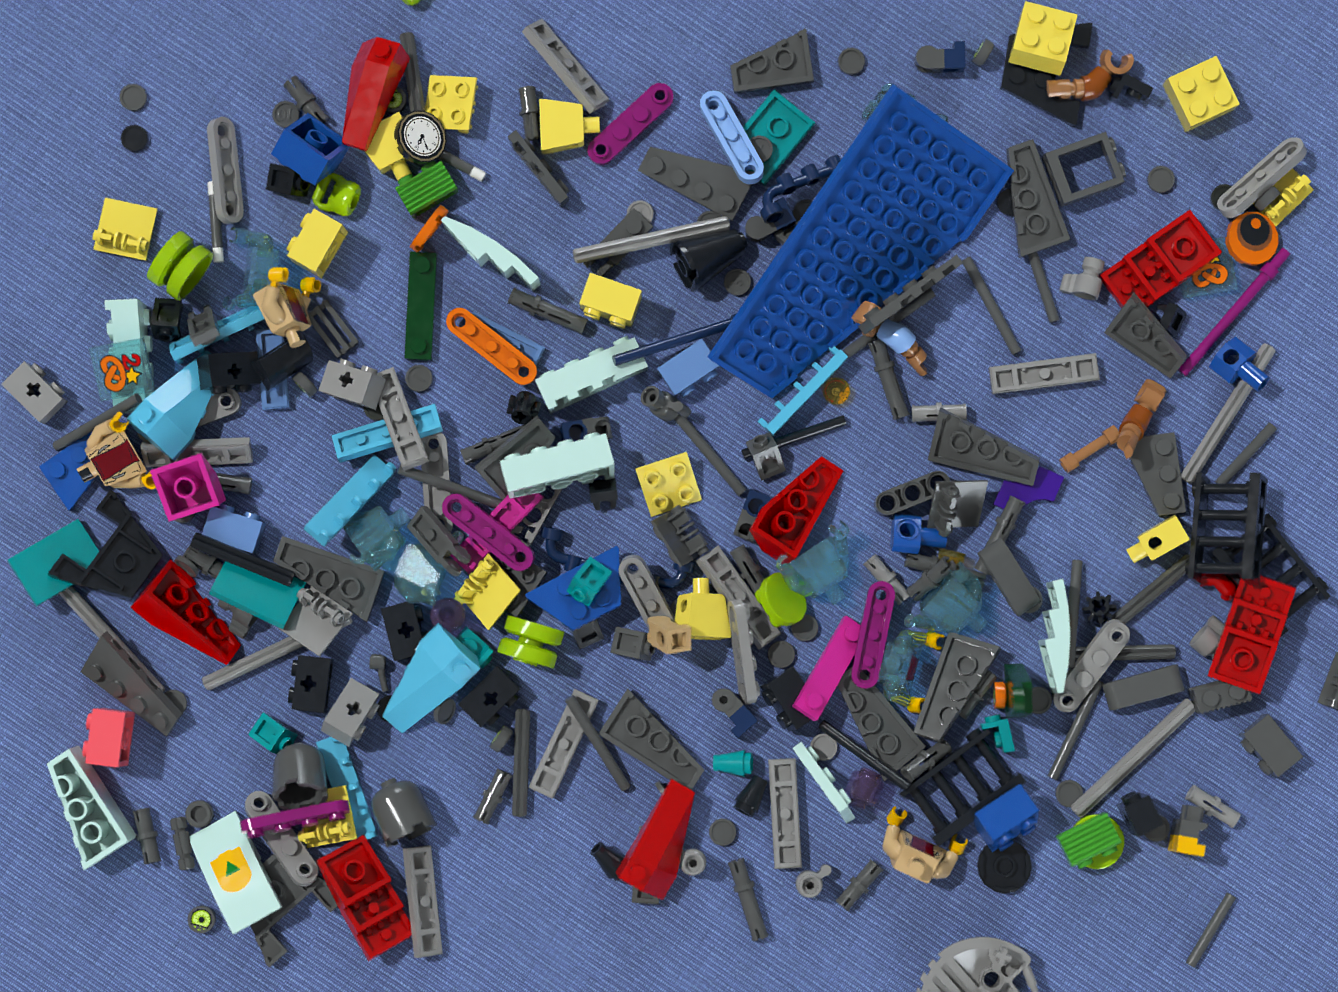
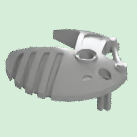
[916,937,1039,992]

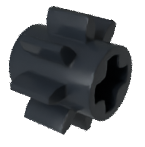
[506,391,541,424]
[1082,591,1117,627]

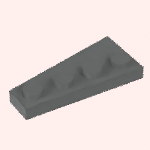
[1006,139,1070,258]
[638,147,755,221]
[928,407,1040,486]
[273,536,385,622]
[913,631,1001,743]
[837,665,926,781]
[599,688,704,790]

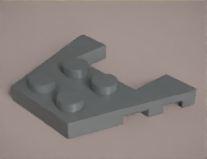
[251,854,338,968]

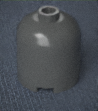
[272,743,328,811]
[371,778,437,847]

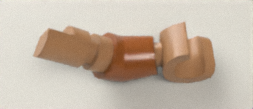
[1046,49,1134,101]
[1116,379,1166,459]

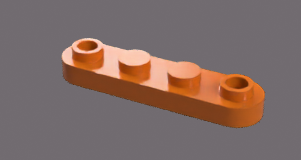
[446,308,537,386]

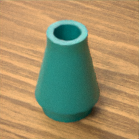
[713,750,753,777]

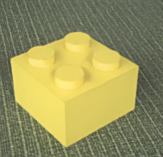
[1008,1,1077,76]
[1162,56,1240,132]
[287,209,348,279]
[579,273,642,329]

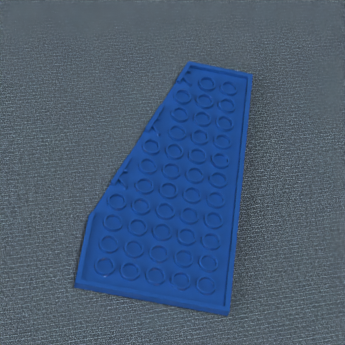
[707,84,1014,398]

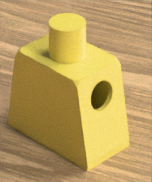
[539,99,600,154]
[364,112,412,181]
[1126,514,1190,563]
[674,578,731,640]

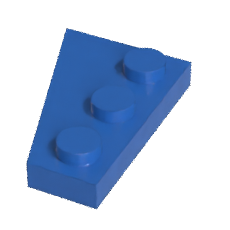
[39,432,97,511]

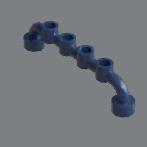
[760,155,841,224]
[541,526,696,589]

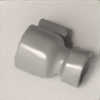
[1059,257,1105,300]
[1189,615,1224,659]
[680,848,706,876]
[795,864,831,898]

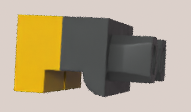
[1167,805,1209,857]

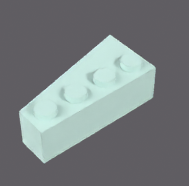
[104,299,154,413]
[535,336,648,414]
[500,433,615,499]
[47,745,136,870]

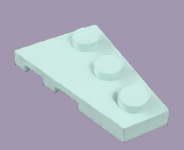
[793,742,855,824]

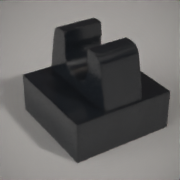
[1157,302,1187,338]
[589,478,618,511]

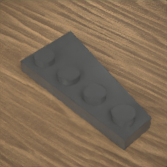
[858,255,963,335]
[80,631,183,736]

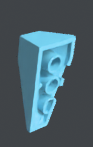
[127,350,215,461]
[382,623,480,733]

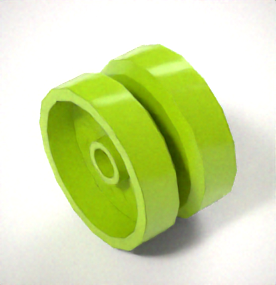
[147,231,213,301]
[497,615,565,668]

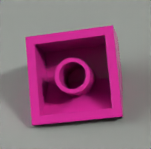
[150,453,226,522]

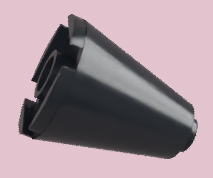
[669,229,747,292]

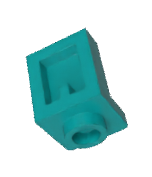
[567,557,612,606]
[456,626,493,669]
[248,712,298,754]
[979,714,1015,753]

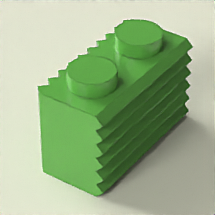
[395,161,459,219]
[1055,812,1122,869]

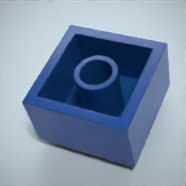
[271,113,350,185]
[974,784,1039,852]

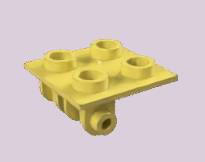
[425,75,478,134]
[1253,168,1314,227]
[93,198,158,261]
[635,452,702,517]
[454,553,521,630]
[298,785,357,848]

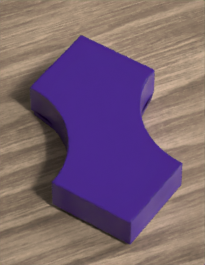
[993,466,1064,510]

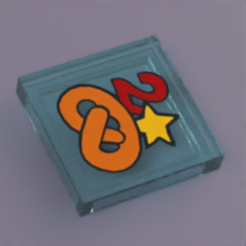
[1181,237,1238,299]
[89,337,156,401]

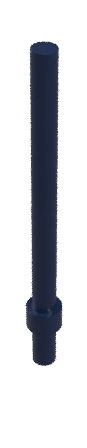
[612,313,737,366]

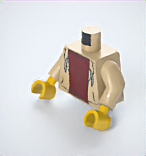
[253,267,321,348]
[77,412,156,489]
[883,806,968,884]

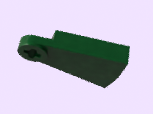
[1004,663,1033,718]

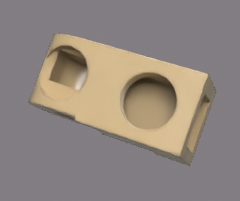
[647,616,691,654]

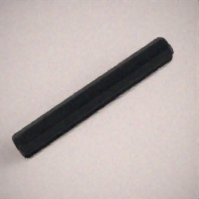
[190,532,295,586]

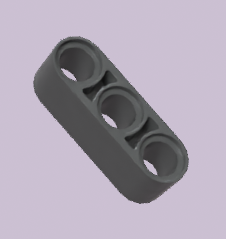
[874,471,950,516]
[977,538,1041,617]
[1102,664,1185,711]

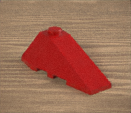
[342,37,410,152]
[749,456,844,565]
[130,559,241,665]
[616,778,695,900]

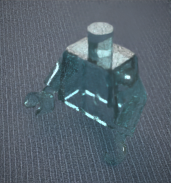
[223,227,279,311]
[343,506,411,571]
[776,520,849,605]
[382,531,464,606]
[904,562,987,634]

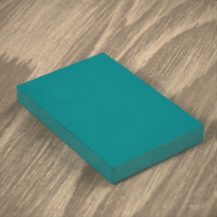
[723,89,815,186]
[7,519,99,607]
[209,561,306,629]

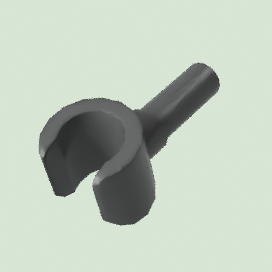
[369,654,389,692]

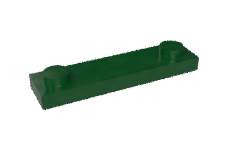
[404,252,437,361]

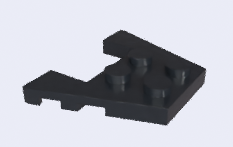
[1000,23,1093,127]
[48,489,163,601]

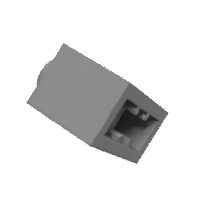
[318,359,386,410]
[1,361,68,424]
[321,678,380,747]

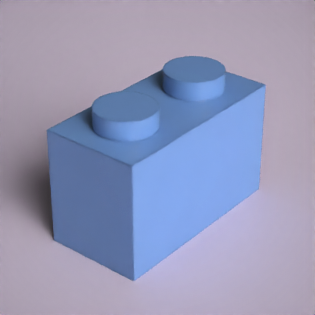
[657,339,720,398]
[202,504,266,554]

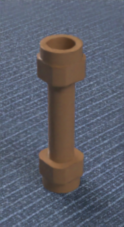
[1059,425,1119,473]

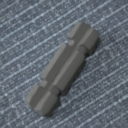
[170,816,195,870]

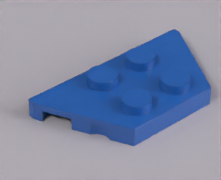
[525,546,621,631]

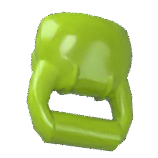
[312,173,361,216]

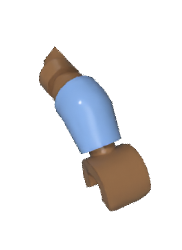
[851,301,927,376]

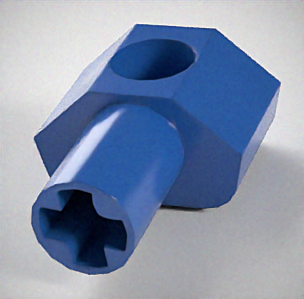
[1209,336,1270,392]
[890,513,947,554]

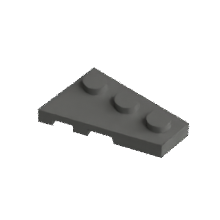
[507,130,570,207]
[1104,293,1187,379]
[1130,432,1186,516]

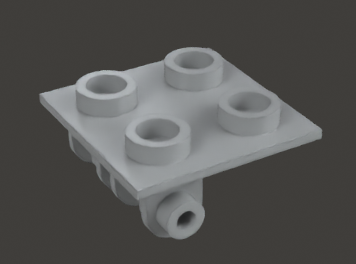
[278,586,353,657]

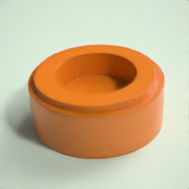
[993,682,1006,709]

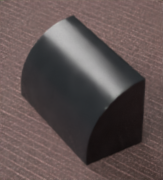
[251,334,313,391]

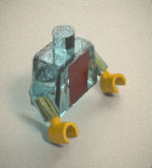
[878,630,944,714]

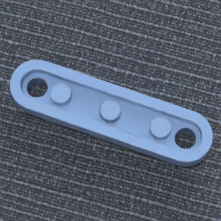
[700,91,764,184]

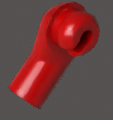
[1199,573,1236,601]

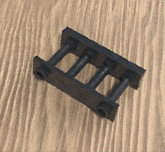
[1185,472,1268,585]
[1207,513,1331,637]
[898,727,1026,846]

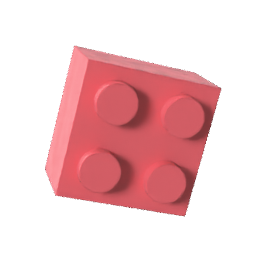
[82,708,135,767]

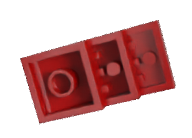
[1099,210,1222,308]
[1207,575,1296,694]
[316,834,412,961]

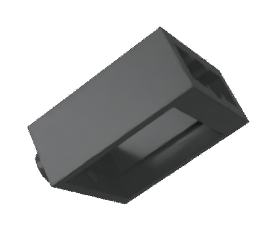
[1042,131,1126,208]

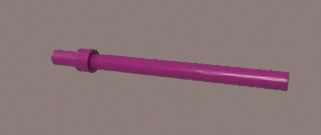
[1178,248,1290,377]

